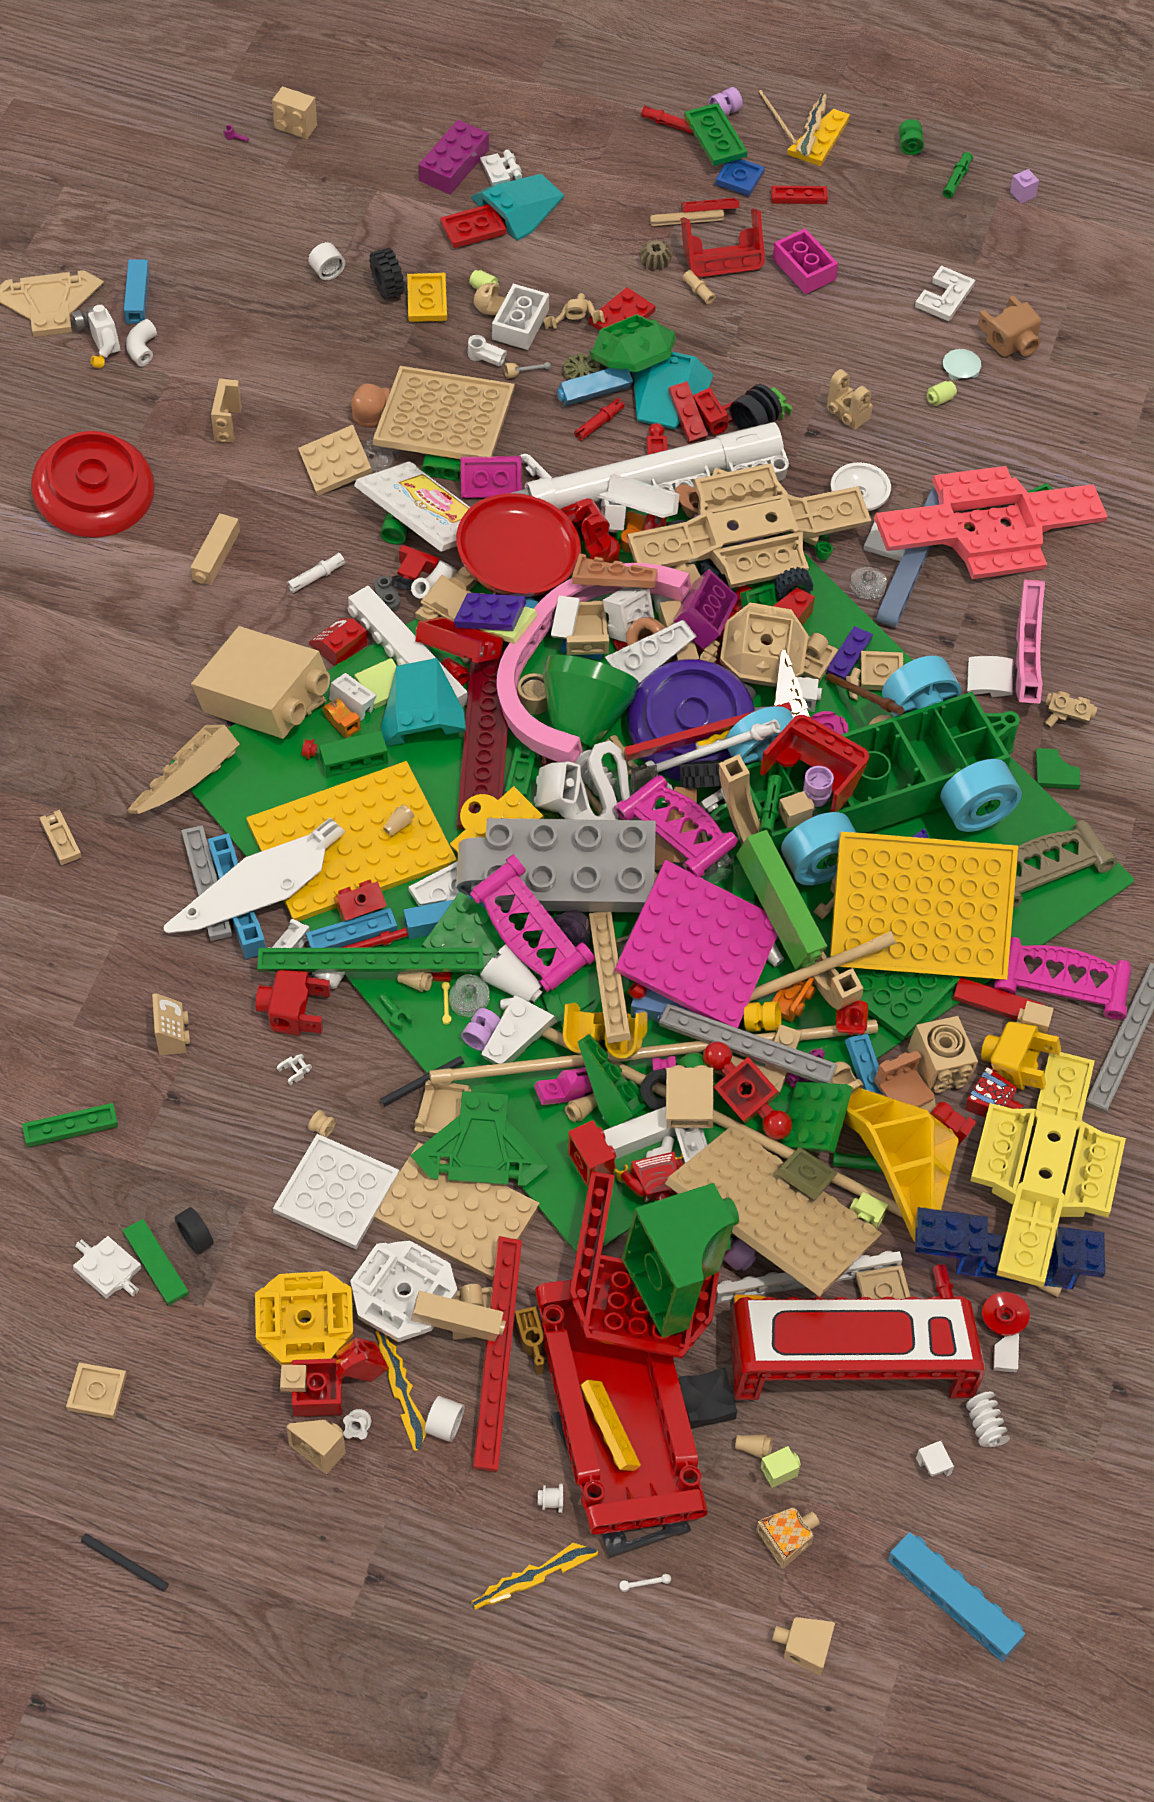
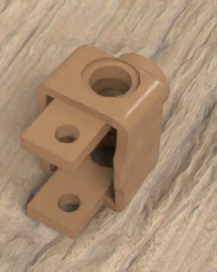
[978,295,1042,357]

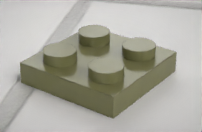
[777,1147,837,1200]

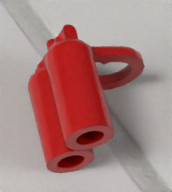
[836,1000,868,1035]

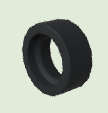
[174,1207,214,1254]

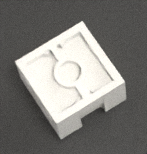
[603,587,654,642]

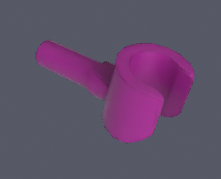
[223,125,249,142]

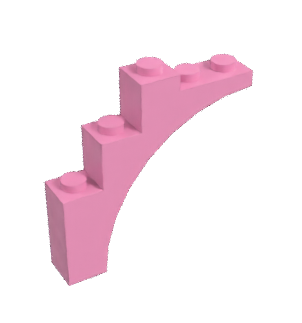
[1015,579,1045,704]

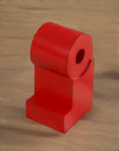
[930,1102,977,1146]

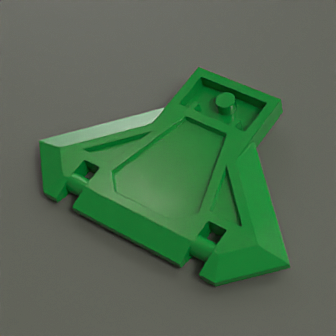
[535,948,633,1033]
[410,1091,549,1186]

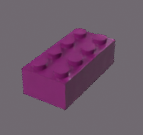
[418,120,489,195]
[673,569,739,649]

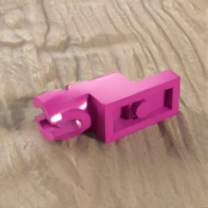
[534,1067,593,1105]

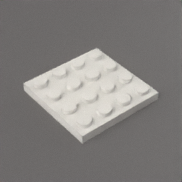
[273,1134,399,1249]

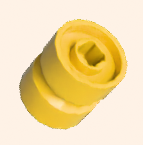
[744,1001,782,1032]

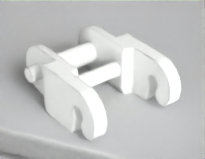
[277,1054,312,1085]

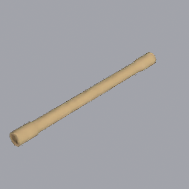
[748,931,896,1003]

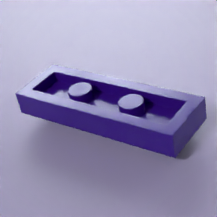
[826,626,873,680]

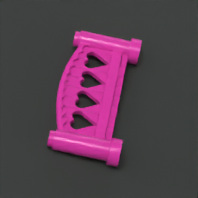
[614,775,738,878]
[470,854,596,992]
[994,937,1131,1020]

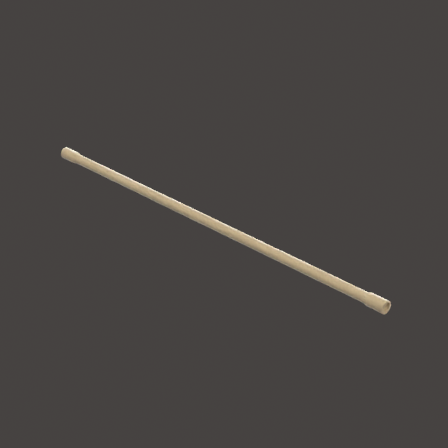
[429,1020,878,1084]

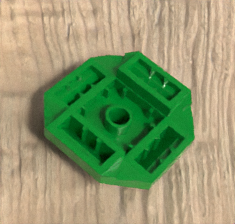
[589,314,676,372]

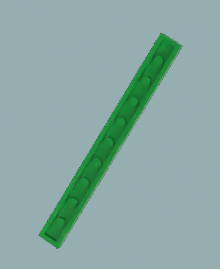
[257,947,483,972]

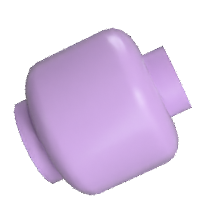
[723,1236,756,1271]

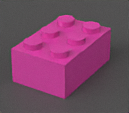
[773,228,838,294]

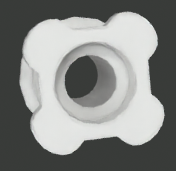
[343,1409,371,1440]
[538,1484,563,1513]

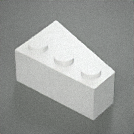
[482,995,557,1064]

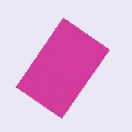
[461,456,522,498]

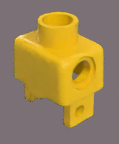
[981,1022,1061,1090]

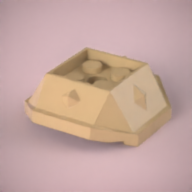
[720,603,808,687]

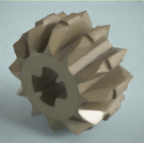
[640,238,672,271]

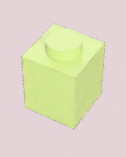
[761,1446,801,1488]

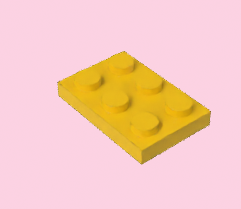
[407,273,447,322]

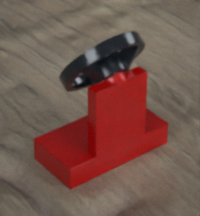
[391,545,439,590]

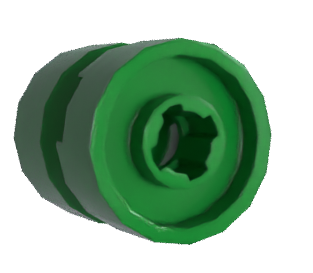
[899,119,924,155]
[380,511,409,545]

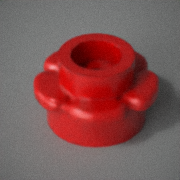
[302,739,318,760]

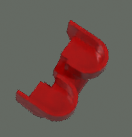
[561,498,620,563]

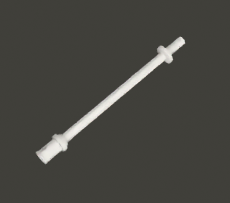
[631,719,780,781]

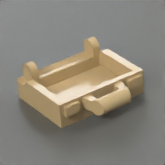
[414,1080,472,1137]

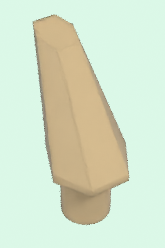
[846,668,861,701]

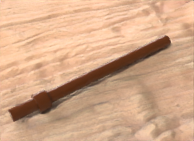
[826,673,904,715]

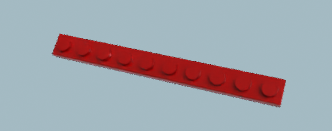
[472,1236,522,1472]

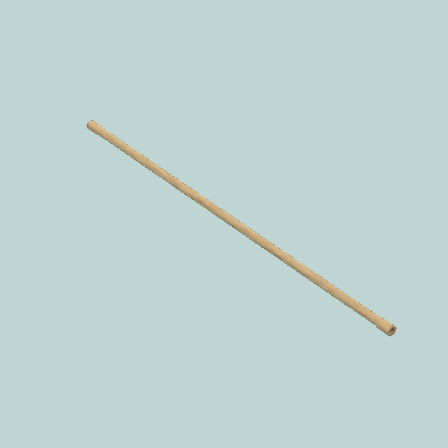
[503,1005,1063,1297]

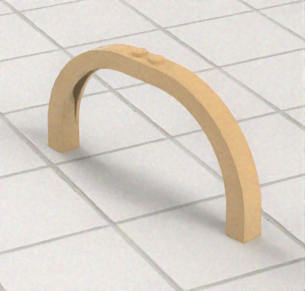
[719,754,863,1009]

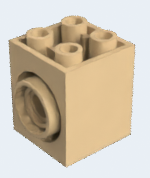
[907,1016,978,1093]

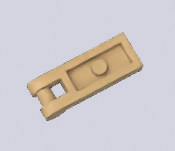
[39,810,82,865]

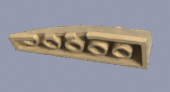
[127,725,239,814]

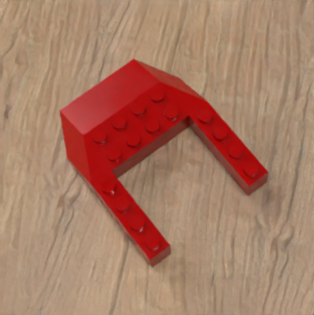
[570,1171,720,1358]

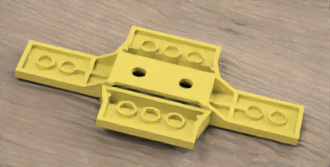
[970,1052,1126,1287]

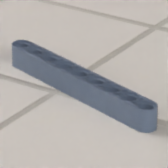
[876,487,939,628]

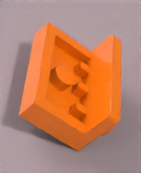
[772,973,816,1022]

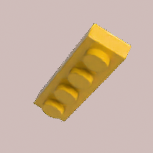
[581,1380,641,1471]

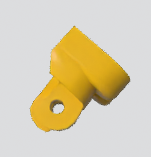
[563,1003,648,1059]

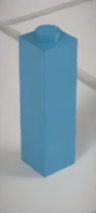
[124,260,150,324]
[557,368,633,407]
[404,896,486,939]

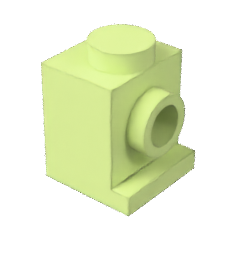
[850,1192,888,1229]

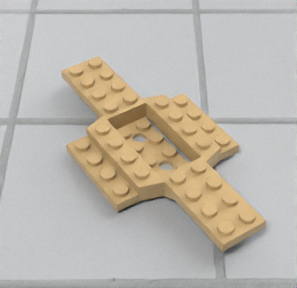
[627,463,871,588]

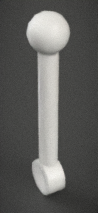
[619,1574,671,1592]

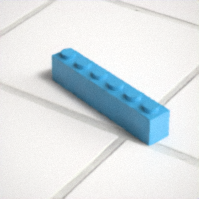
[888,1532,1026,1663]

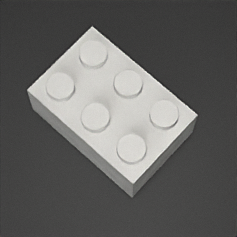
[492,284,549,350]

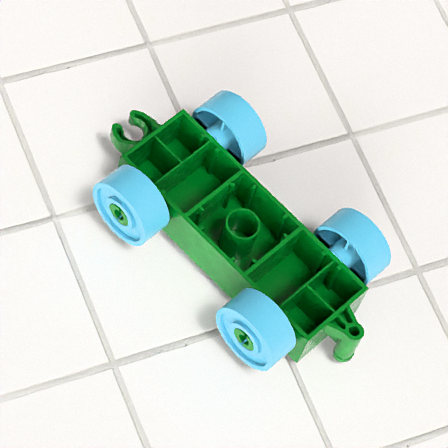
[711,656,1022,885]

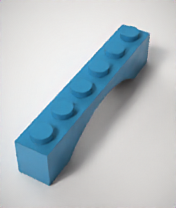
[208,833,266,959]

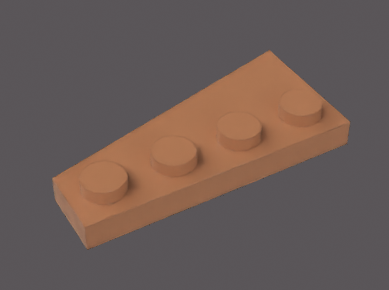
[572,553,658,589]

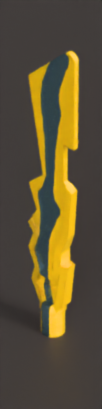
[375,1330,427,1451]
[471,1543,598,1610]

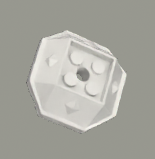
[351,1241,457,1342]

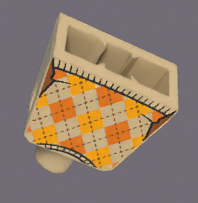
[756,1508,820,1569]

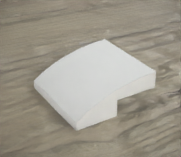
[967,656,1014,697]

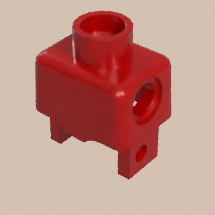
[255,970,331,1036]

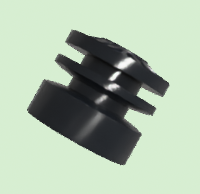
[729,384,782,430]

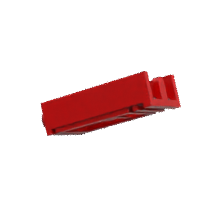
[415,617,503,663]

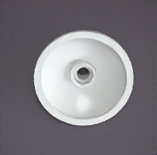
[830,463,891,511]

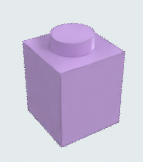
[1010,169,1039,203]

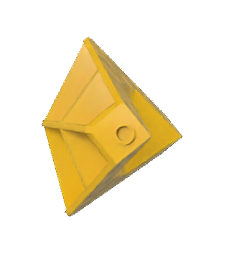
[843,1088,959,1242]

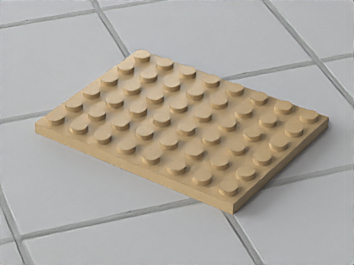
[665,1126,882,1297]

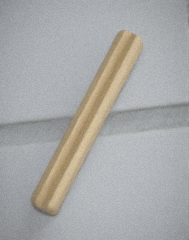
[650,209,724,226]

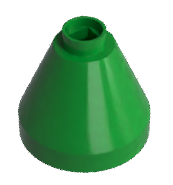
[543,655,639,752]

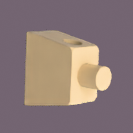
[772,1617,835,1676]

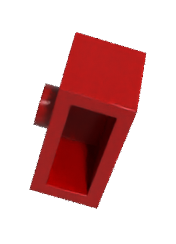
[333,879,387,922]

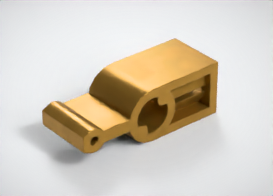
[515,1306,544,1375]

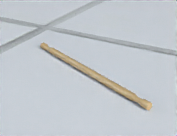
[759,90,797,145]

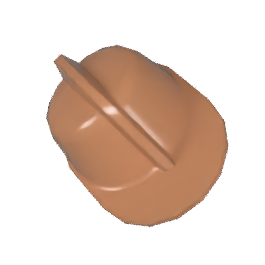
[675,484,700,519]

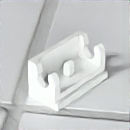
[329,673,376,721]
[268,919,310,948]
[675,1128,708,1163]

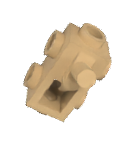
[1045,691,1097,728]

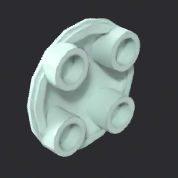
[943,349,981,380]

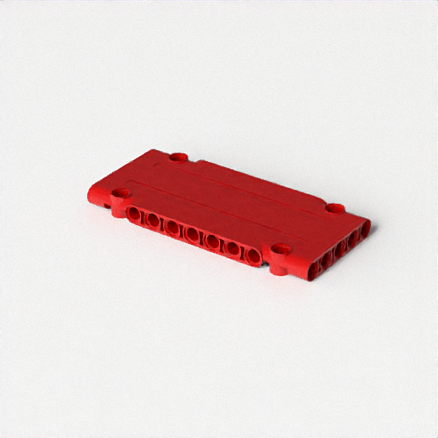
[535,1279,708,1535]

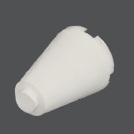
[480,944,543,1003]

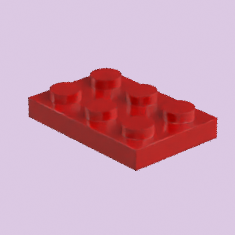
[440,204,506,249]
[589,287,656,331]

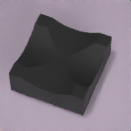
[678,1367,737,1428]

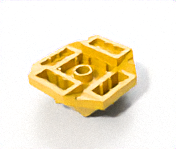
[255,1271,353,1366]

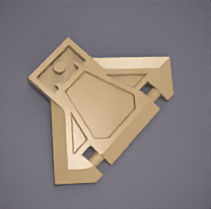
[0,270,104,337]

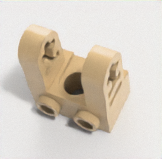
[827,369,873,430]

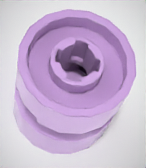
[708,87,743,116]
[803,766,834,807]
[461,1008,501,1051]

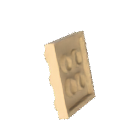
[298,425,373,496]

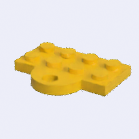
[450,786,544,853]

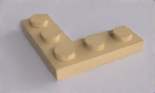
[714,1024,802,1097]

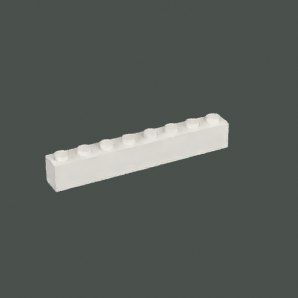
[348,586,468,708]

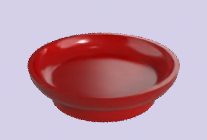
[31,431,155,537]
[456,493,581,597]

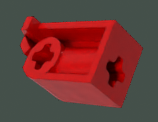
[336,1338,389,1382]

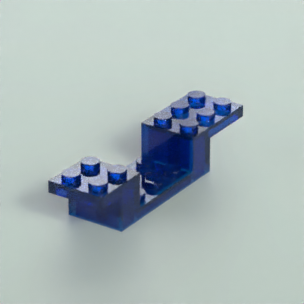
[915,1207,1106,1289]

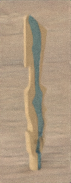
[796,94,827,156]

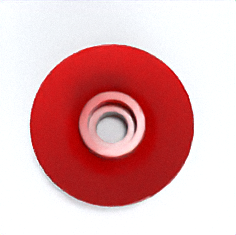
[982,1292,1030,1336]

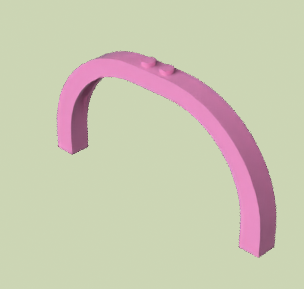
[497,563,691,763]

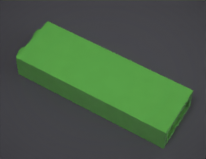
[736,830,827,970]

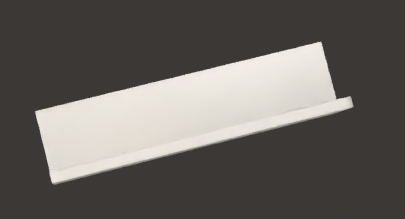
[599,474,680,518]

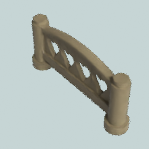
[1013,820,1118,909]

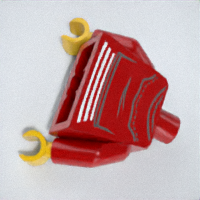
[615,1152,685,1202]

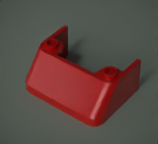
[681,208,765,277]
[760,714,869,812]

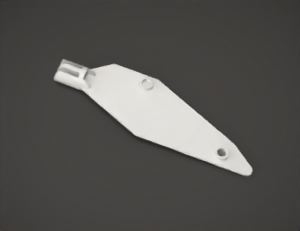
[164,817,345,933]

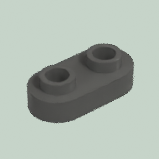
[374,576,400,612]

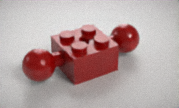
[703,1041,792,1140]

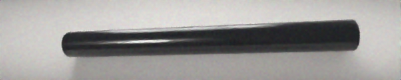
[380,1056,465,1107]
[81,1533,169,1592]

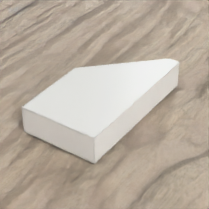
[993,1333,1019,1373]

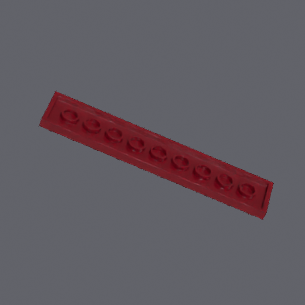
[457,653,508,830]

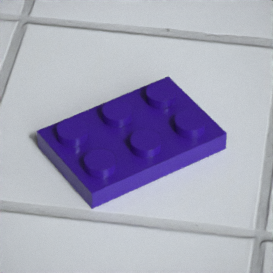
[454,593,527,631]

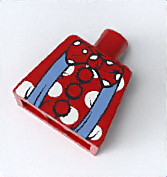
[965,1067,1024,1118]

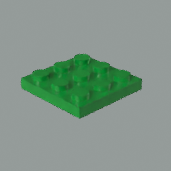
[422,892,505,983]
[779,1082,853,1153]

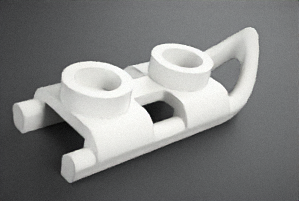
[519,454,552,479]

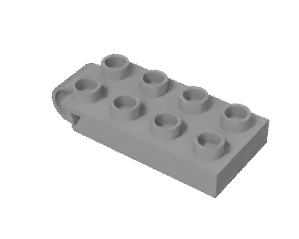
[456,818,656,912]

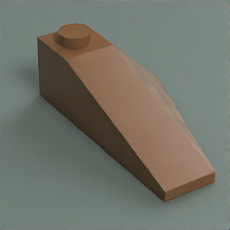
[655,787,697,870]

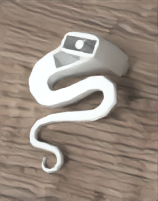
[534,740,673,820]

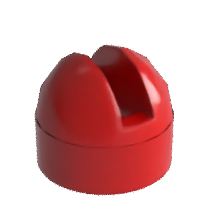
[627,982,647,999]

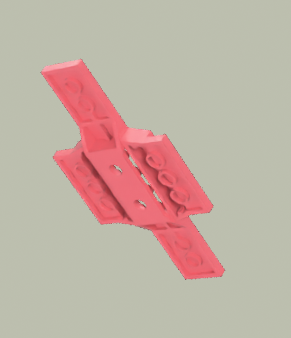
[874,466,1108,579]

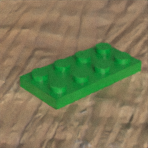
[684,103,748,166]

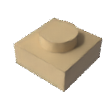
[280,1365,307,1392]

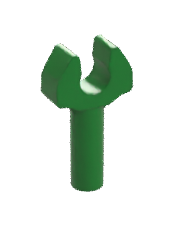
[379,993,412,1030]

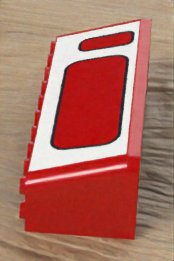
[729,1296,985,1400]

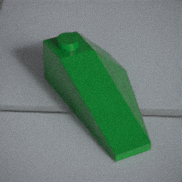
[577,1034,647,1128]

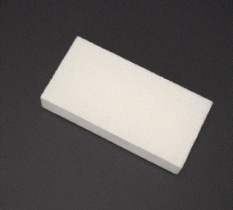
[551,595,580,639]

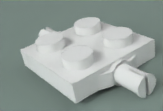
[73,1236,141,1299]

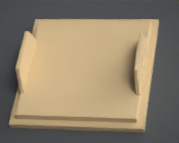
[420,575,471,621]

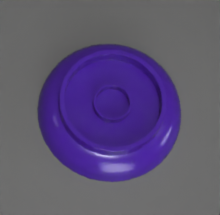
[627,659,755,781]

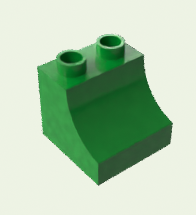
[622,1183,739,1338]

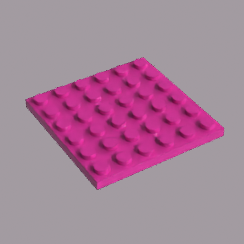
[614,860,777,1028]

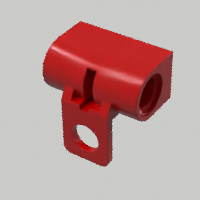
[693,388,733,435]

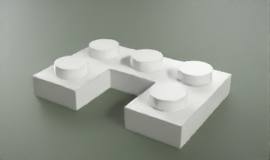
[915,266,975,321]

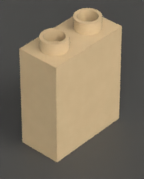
[191,626,330,739]

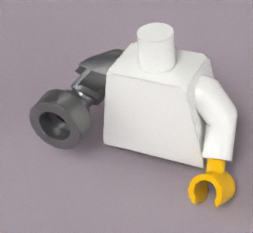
[72,305,121,368]

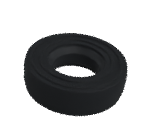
[641,1069,667,1110]

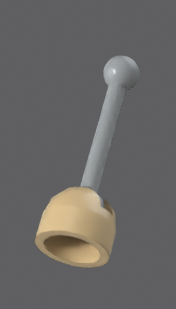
[504,362,551,379]

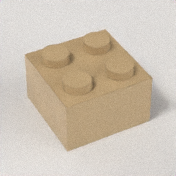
[272,86,317,139]

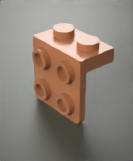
[873,1050,934,1107]

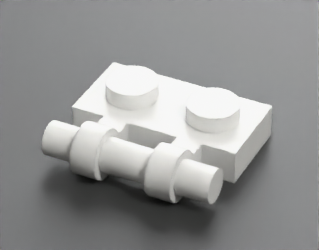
[480,150,522,186]

